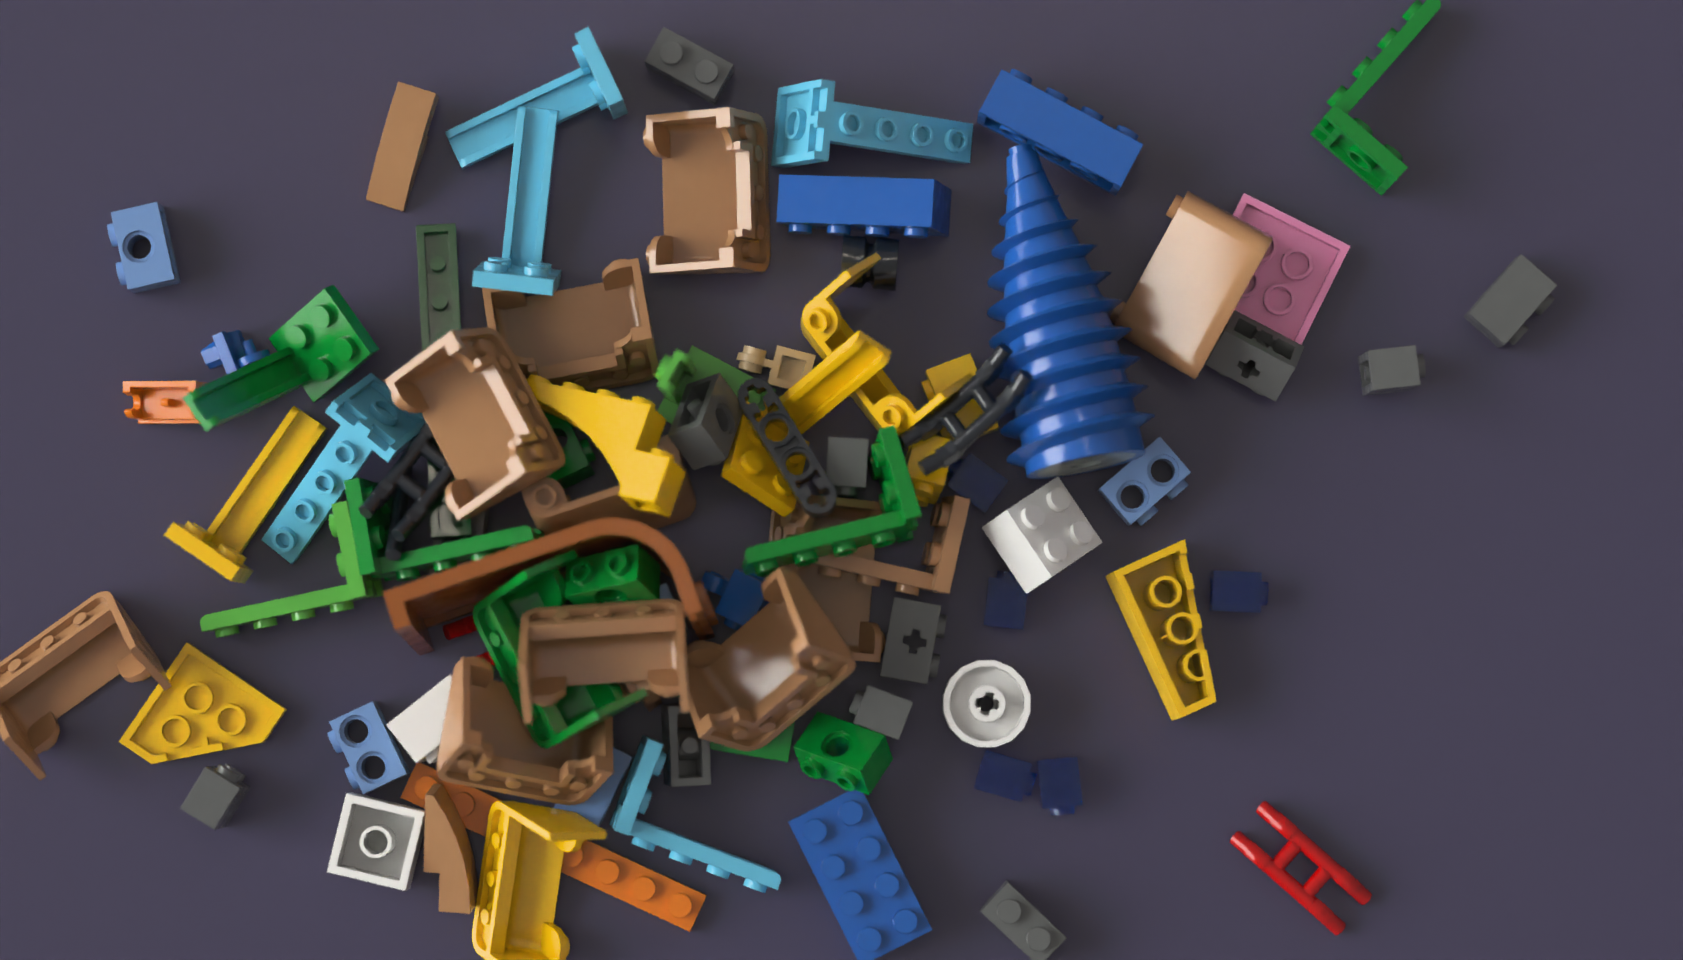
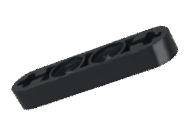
[738,378,837,518]

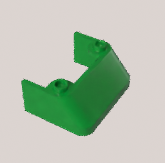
[473,549,648,749]

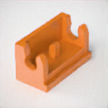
[123,381,207,424]

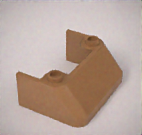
[0,591,171,781]
[518,599,690,724]

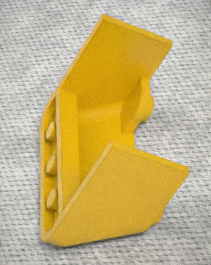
[800,252,973,435]
[472,801,607,960]

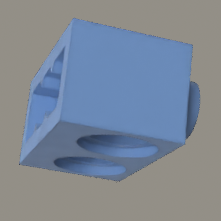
[1097,436,1191,526]
[327,701,411,794]

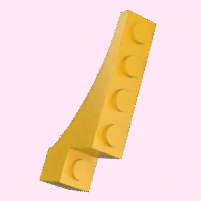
[526,375,686,517]

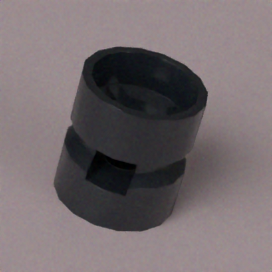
[840,235,899,291]

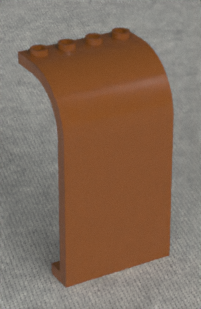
[383,518,719,656]

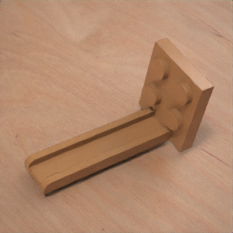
[785,496,971,596]

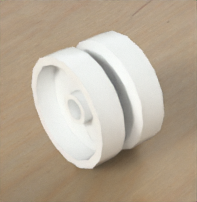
[942,660,1031,747]

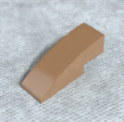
[366,81,439,212]
[424,783,478,914]

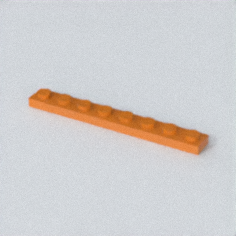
[400,762,707,932]

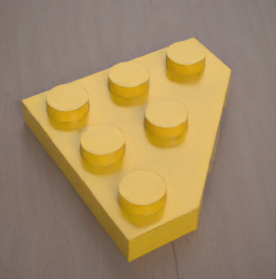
[119,642,287,764]

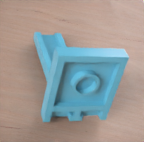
[445,27,628,169]
[771,79,973,168]
[472,106,561,296]
[261,373,425,564]
[609,735,781,893]

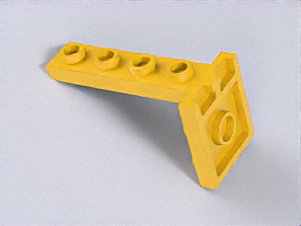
[721,330,891,518]
[164,406,328,584]

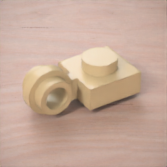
[736,345,816,390]

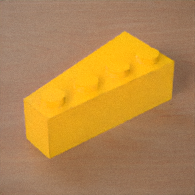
[1105,539,1217,721]

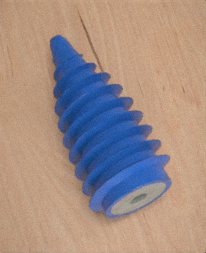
[987,144,1155,479]

